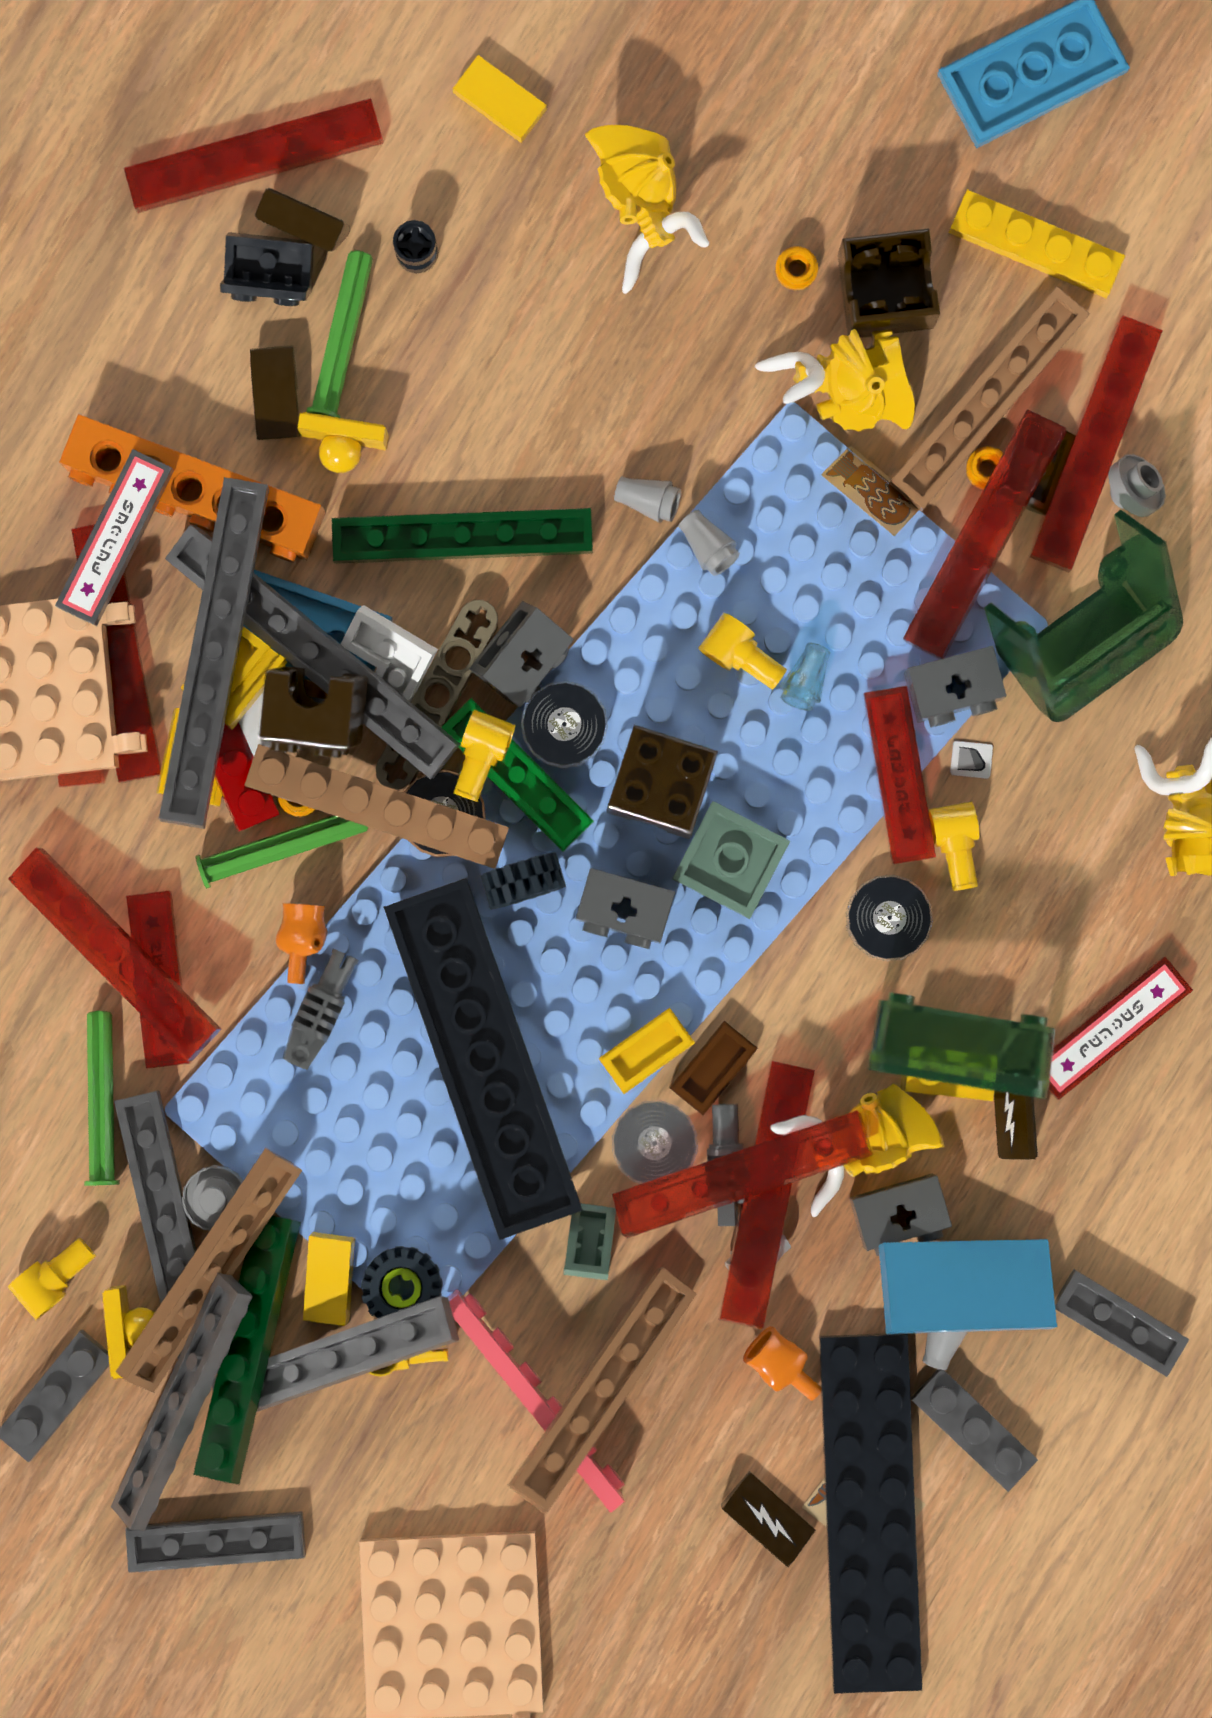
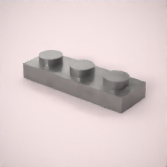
[1055,1269,1190,1377]
[0,1330,109,1462]
[910,1369,1038,1492]

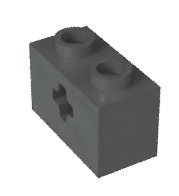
[469,601,574,708]
[904,646,1007,727]
[576,868,675,949]
[849,1173,952,1256]

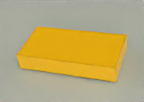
[452,55,547,143]
[598,1007,695,1094]
[303,1232,355,1326]

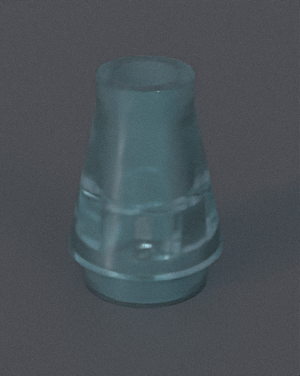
[780,643,831,711]

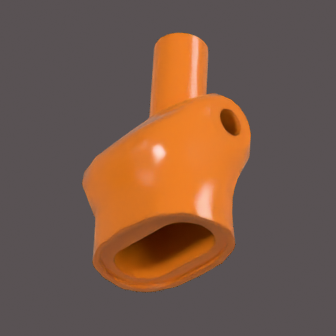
[276,903,328,984]
[743,1326,822,1401]

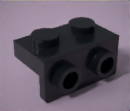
[220,232,314,306]

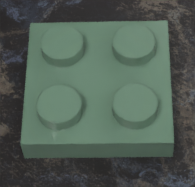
[672,801,790,919]

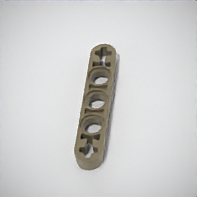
[376,600,498,791]

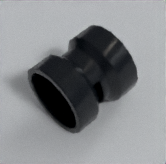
[393,220,438,274]

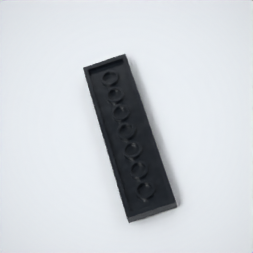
[384,878,583,1240]
[819,1333,922,1694]

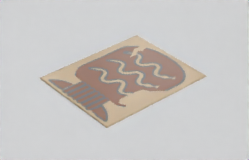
[821,446,919,536]

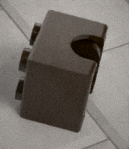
[838,228,940,338]
[259,666,368,758]
[607,724,718,839]

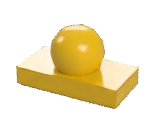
[298,412,389,473]
[102,1285,155,1379]

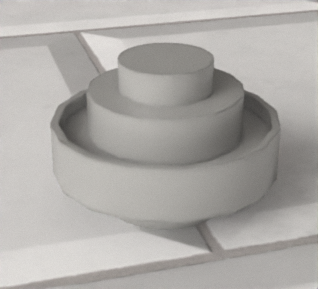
[1108,454,1166,517]
[182,1165,243,1231]

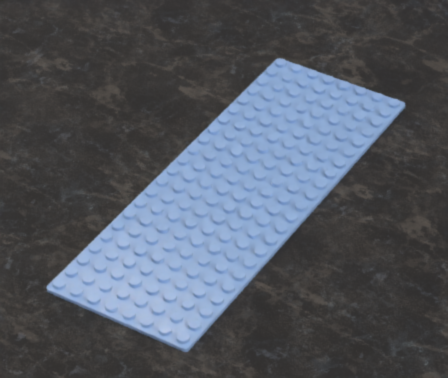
[165,402,1048,1299]

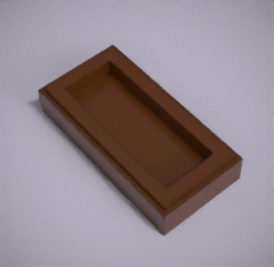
[669,1021,758,1116]

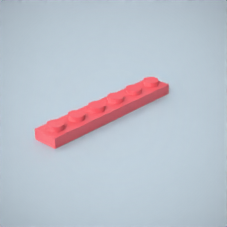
[448,1289,625,1513]

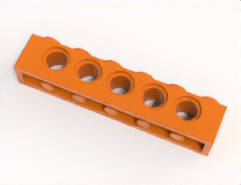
[59,414,325,563]

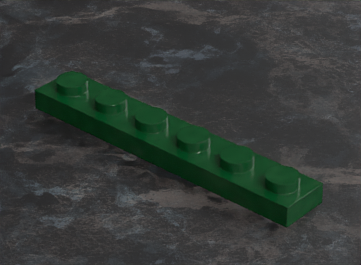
[331,508,593,564]
[193,1216,301,1485]

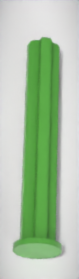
[306,250,373,418]
[195,815,368,889]
[84,1011,120,1186]

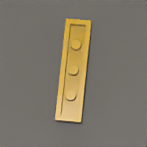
[949,190,1126,298]

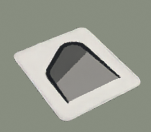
[950,741,993,779]

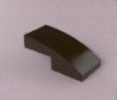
[250,346,301,440]

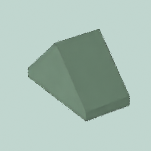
[564,1203,616,1280]

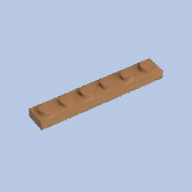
[889,286,1090,512]
[244,744,509,869]
[116,1148,302,1393]
[508,1267,697,1513]

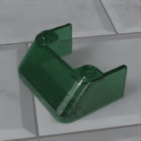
[984,509,1183,722]
[867,992,1056,1099]

